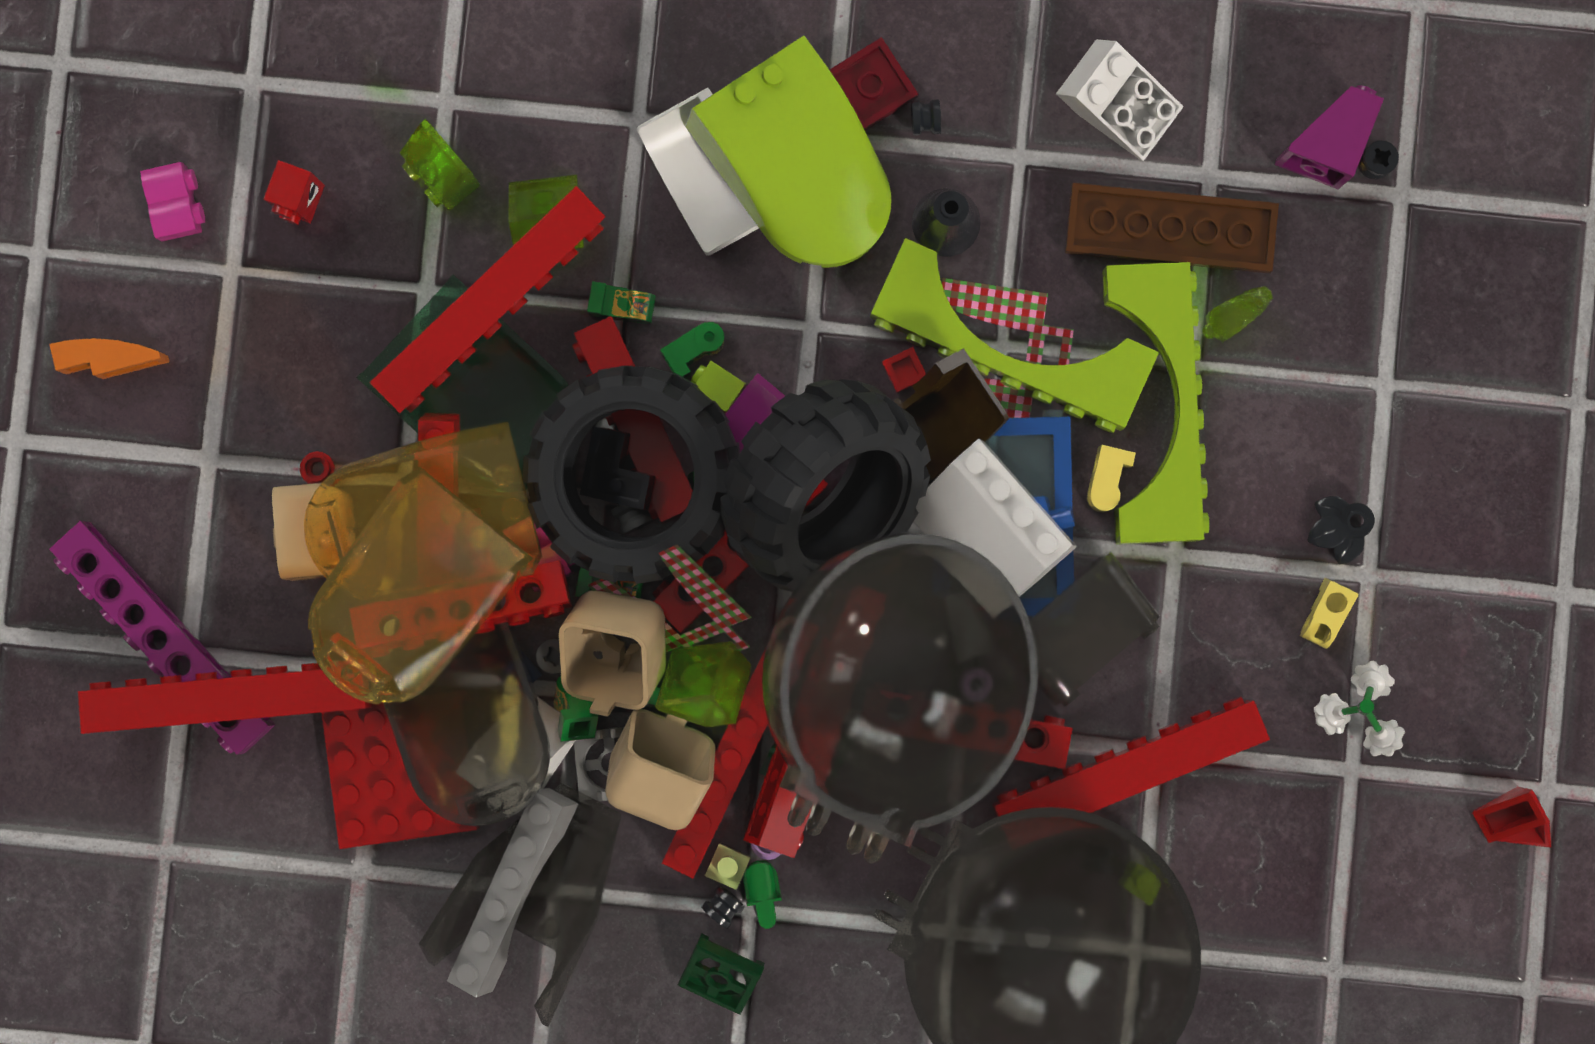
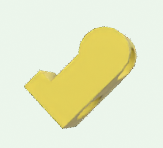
[1087,445,1136,512]
[1300,578,1359,649]

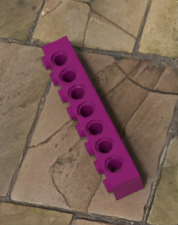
[49,521,275,755]

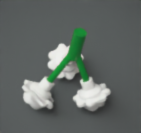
[1314,661,1405,757]

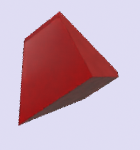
[1472,786,1551,848]

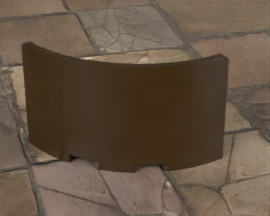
[894,348,1009,483]

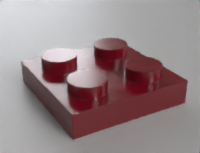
[829,37,919,130]

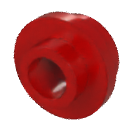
[300,451,335,484]

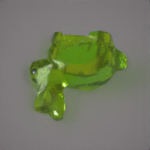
[1202,286,1274,342]

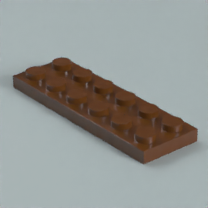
[1065,183,1279,274]

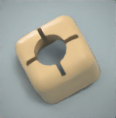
[272,482,359,581]
[559,590,666,717]
[605,704,715,830]

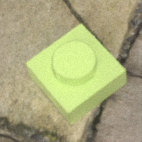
[705,843,751,890]

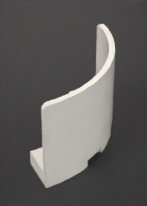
[637,88,759,255]

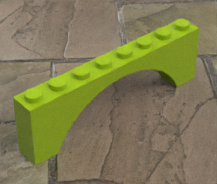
[870,238,1159,433]
[1102,262,1209,545]

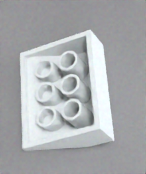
[914,438,1077,616]

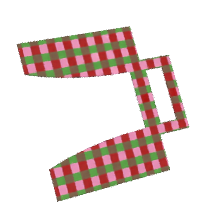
[942,278,1074,418]
[588,545,751,665]

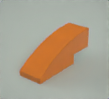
[49,338,169,379]

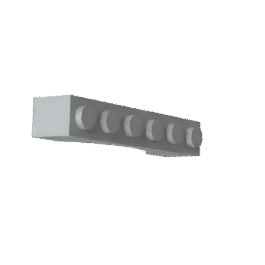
[447,788,578,998]

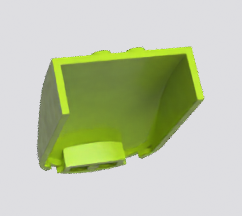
[685,36,891,268]

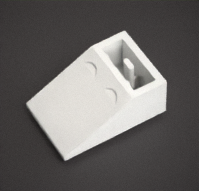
[1056,39,1184,161]

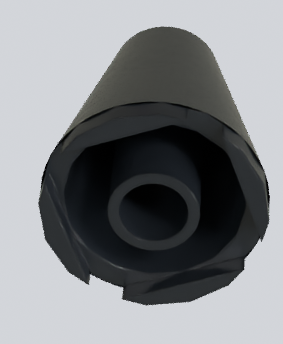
[912,188,981,257]

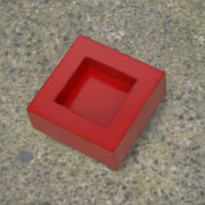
[882,347,926,394]

